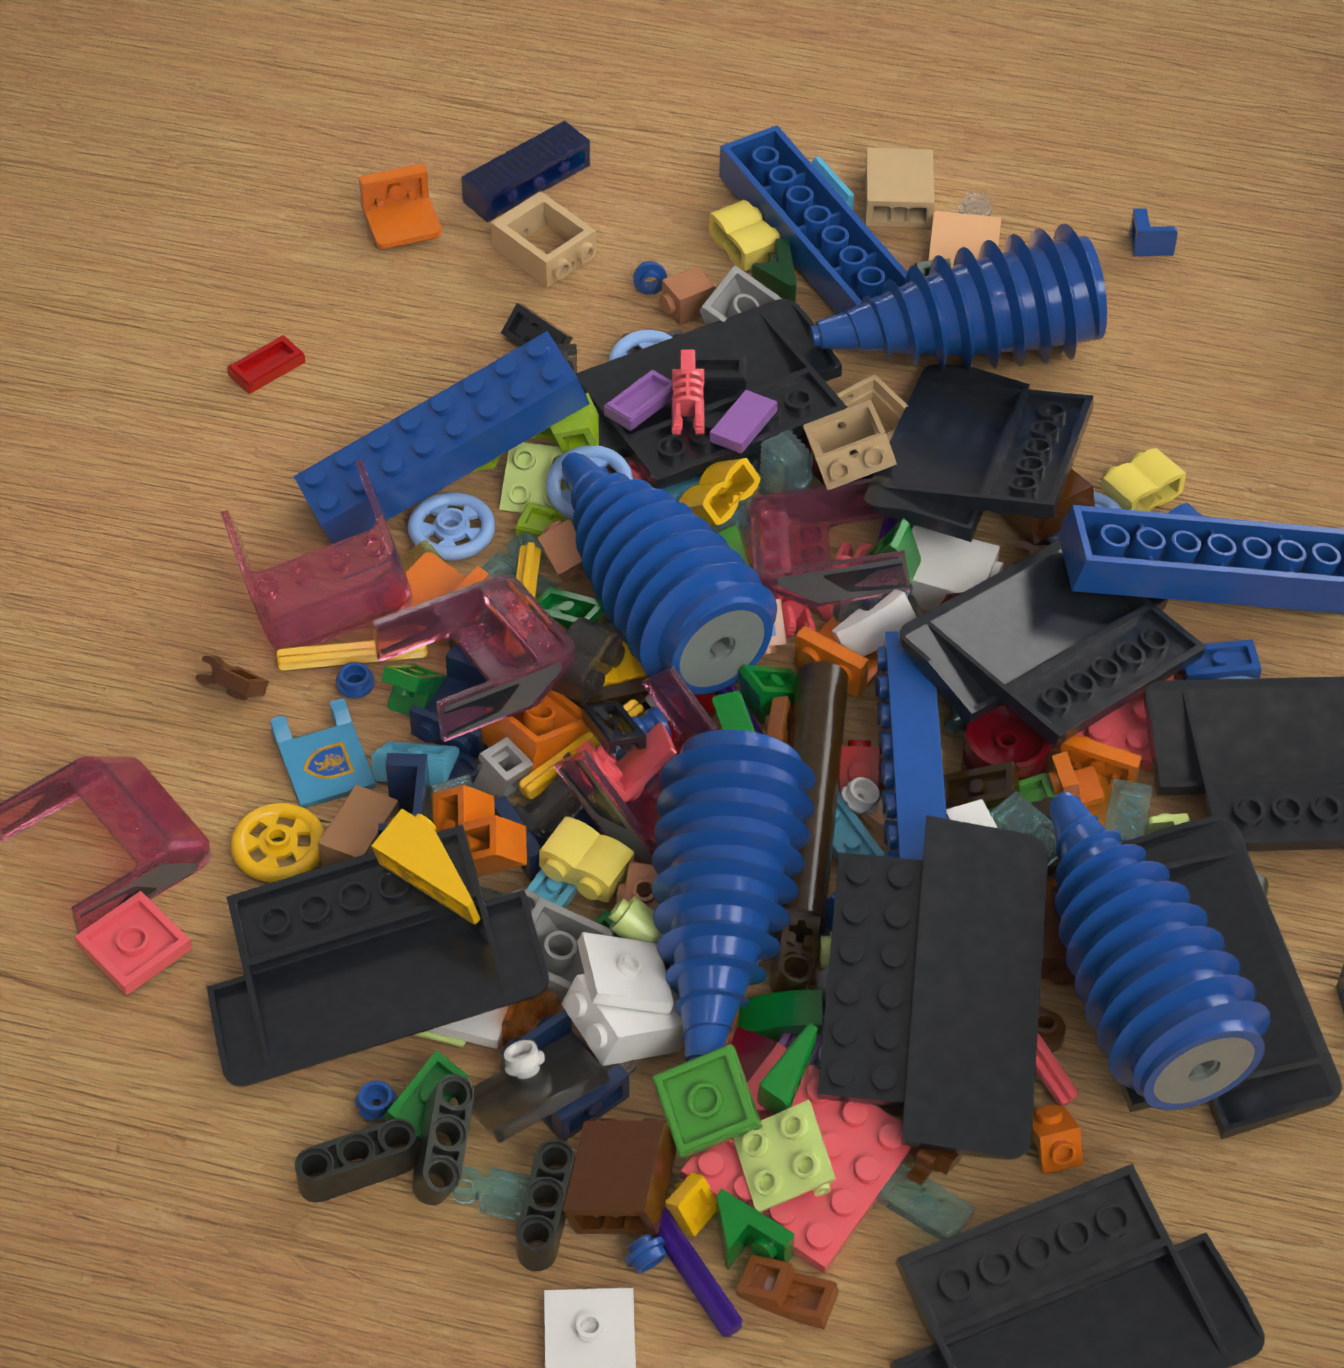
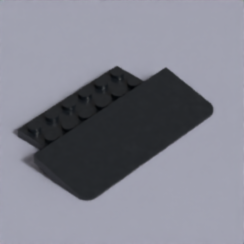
[575,299,848,489]
[864,364,1094,542]
[899,540,1207,747]
[1144,677,1344,852]
[817,815,1048,1160]
[1051,816,1342,1139]
[207,824,549,1087]
[890,1163,1265,1368]

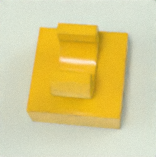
[664,1172,717,1237]

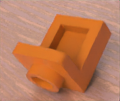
[1048,751,1105,807]
[1031,1104,1083,1174]

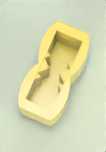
[709,200,781,272]
[1100,448,1186,512]
[539,816,634,903]

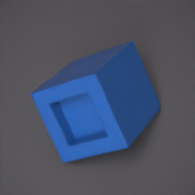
[1129,208,1178,256]

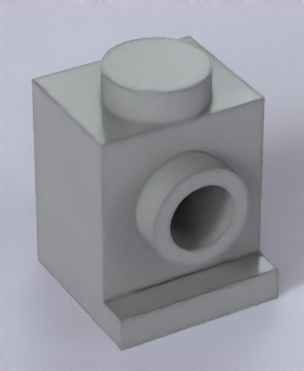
[472,737,534,800]

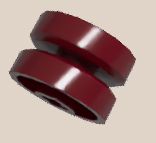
[961,704,1051,780]

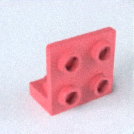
[577,722,677,808]

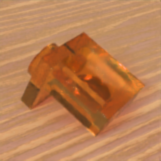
[502,989,558,1047]

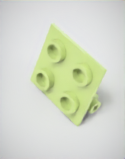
[499,442,569,513]
[733,1100,836,1212]

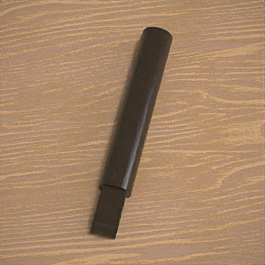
[770,661,849,993]

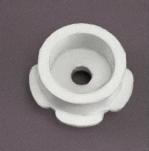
[841,777,880,814]
[504,1040,545,1079]

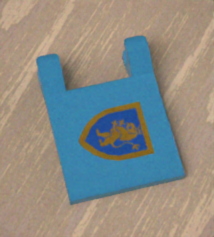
[270,698,376,808]

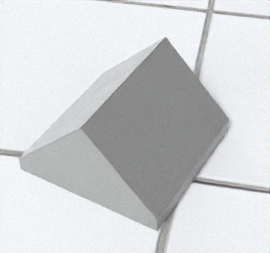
[699,265,782,325]
[531,897,614,1002]

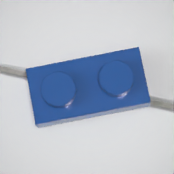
[1181,639,1262,680]

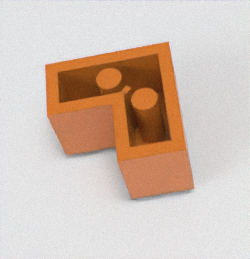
[433,785,527,877]

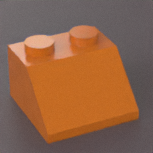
[480,684,589,773]

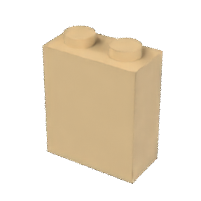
[865,147,935,228]

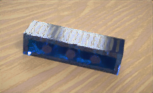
[461,120,590,223]

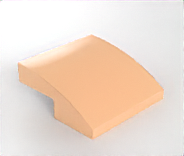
[928,211,1001,265]

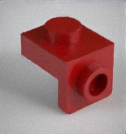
[839,740,880,794]

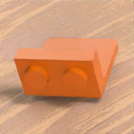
[359,163,442,249]
[383,552,489,645]
[794,615,884,698]
[1060,735,1142,831]

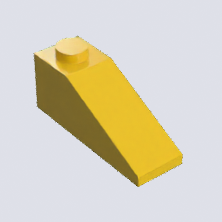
[371,809,480,925]

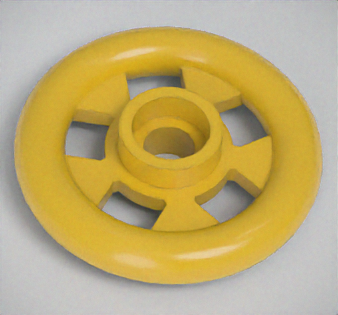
[230,803,325,883]

